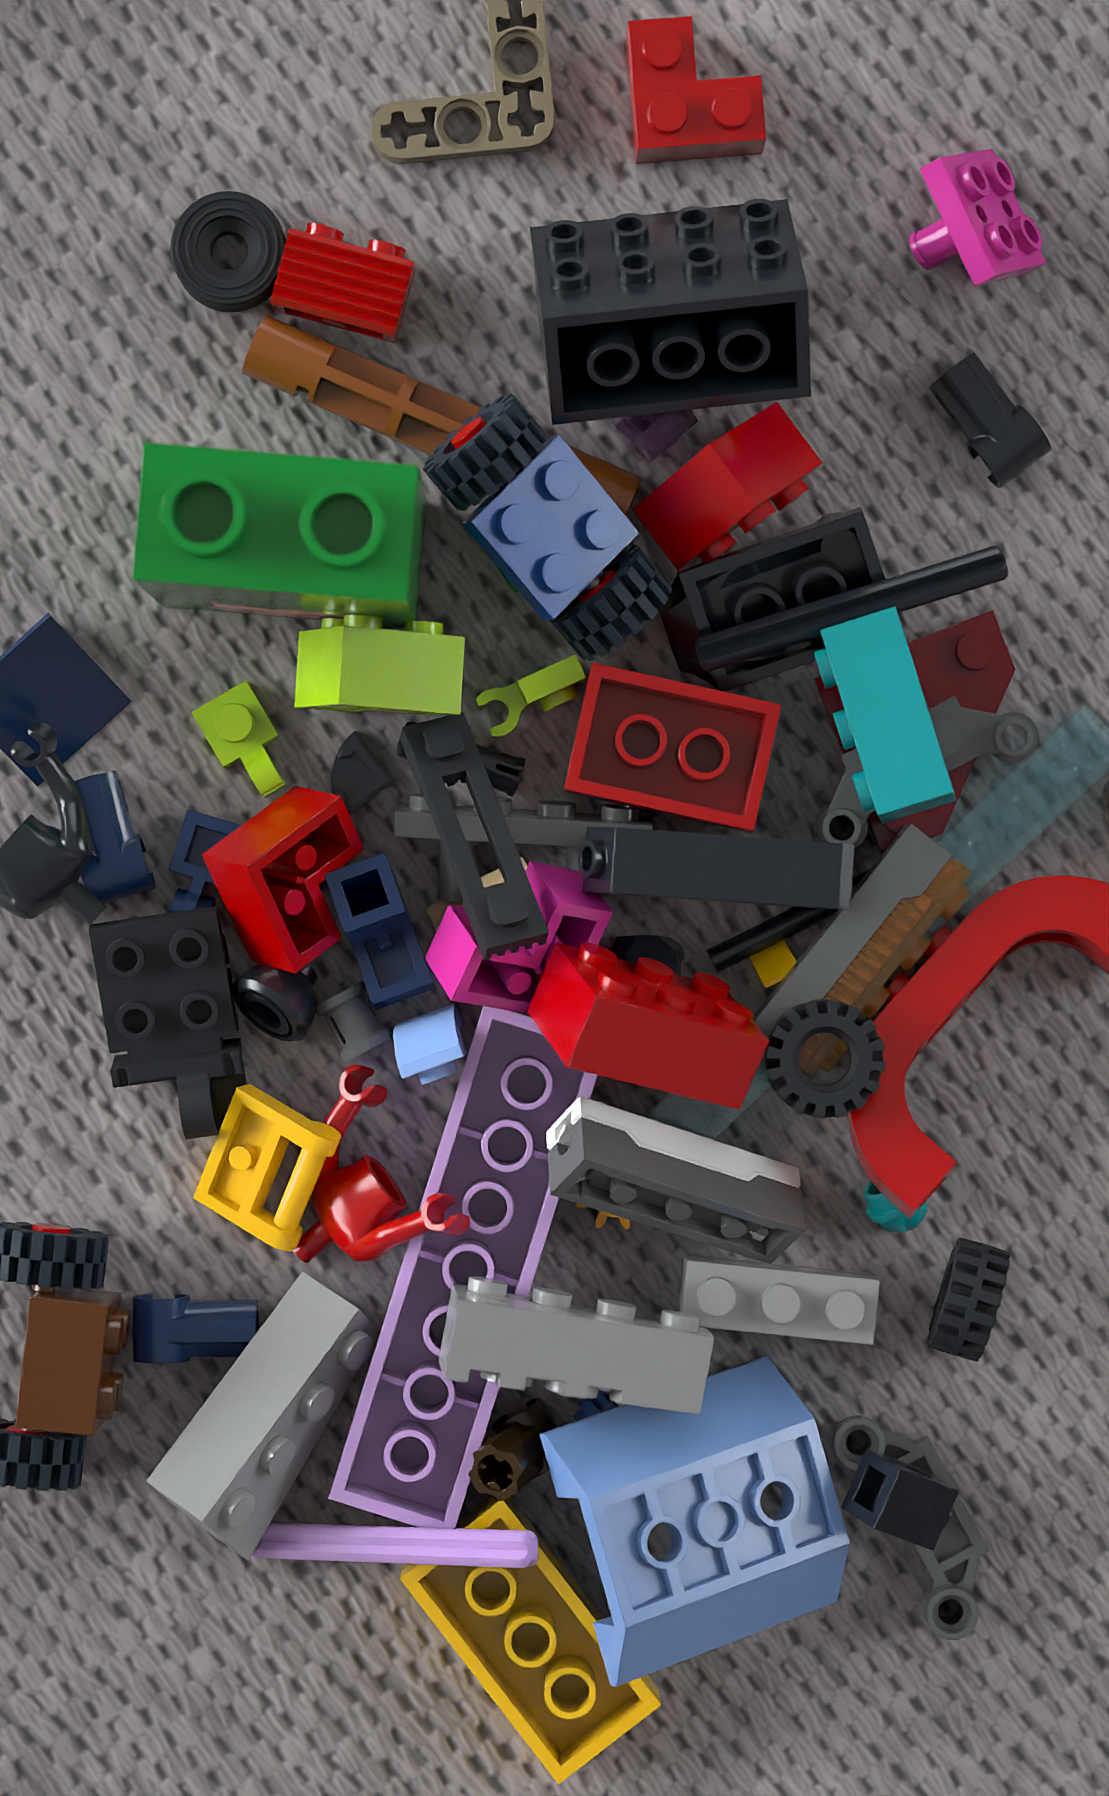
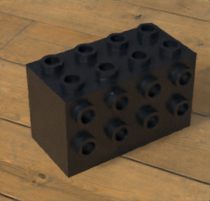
[530,199,811,425]

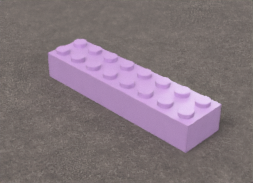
[328,1006,597,1528]

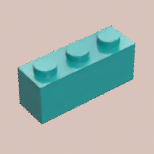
[814,606,957,824]

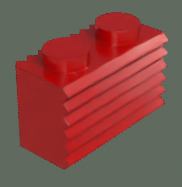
[270,223,416,344]

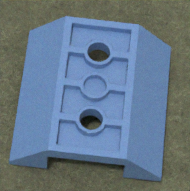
[540,1356,850,1687]

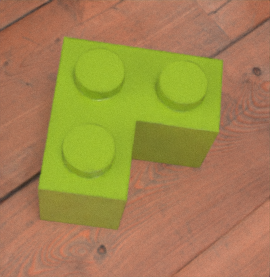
[294,615,465,716]

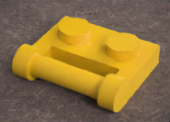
[193,1083,341,1251]

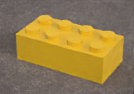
[400,1496,661,1785]

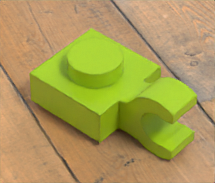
[476,654,586,738]
[191,680,286,798]

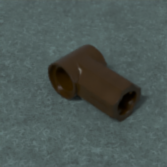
[468,1397,557,1501]

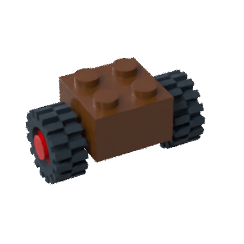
[0,1222,131,1491]

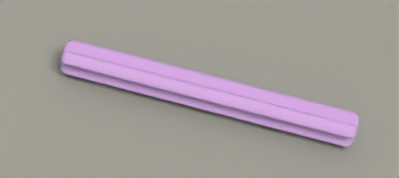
[252,1522,538,1568]

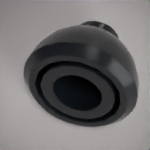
[233,964,318,1041]

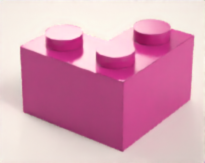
[425,861,613,1014]

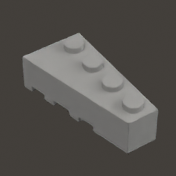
[146,1272,380,1561]
[438,1276,714,1415]

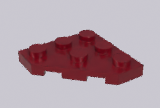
[813,610,1016,855]

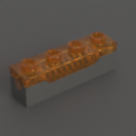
[752,824,972,1076]

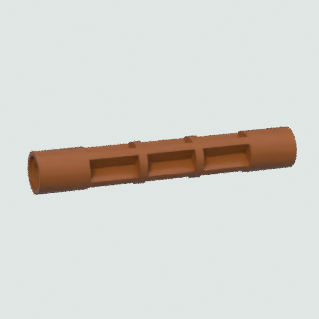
[242,315,643,516]

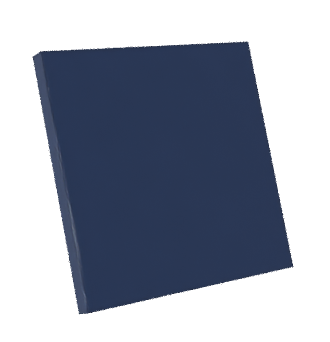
[0,613,132,787]

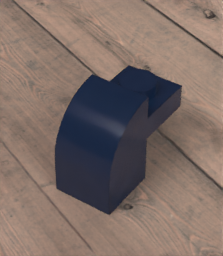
[325,852,436,1010]

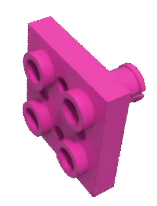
[909,149,1047,287]

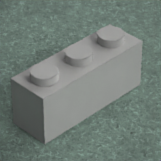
[678,1254,880,1345]

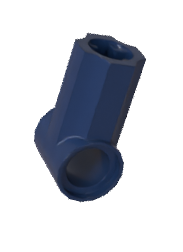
[74,770,156,904]
[133,1294,259,1364]

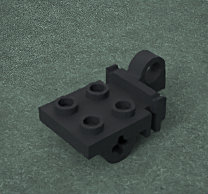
[88,906,247,1140]

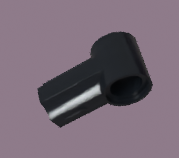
[929,352,1051,488]

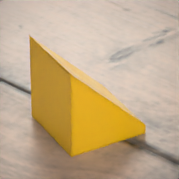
[749,940,796,989]

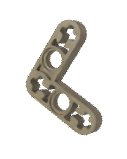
[371,0,555,164]

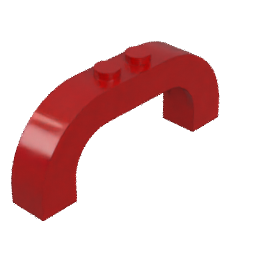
[847,875,1109,1219]

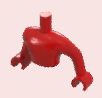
[294,1065,470,1263]

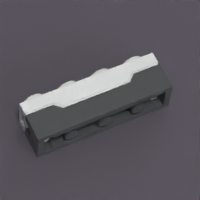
[546,1096,806,1264]

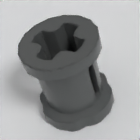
[316,980,393,1063]

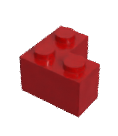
[626,16,766,164]
[632,402,823,571]
[202,786,365,973]

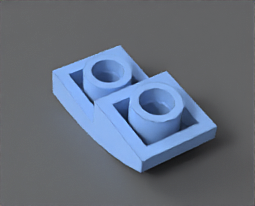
[393,1002,468,1085]

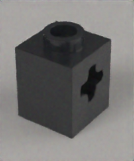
[841,1449,959,1551]

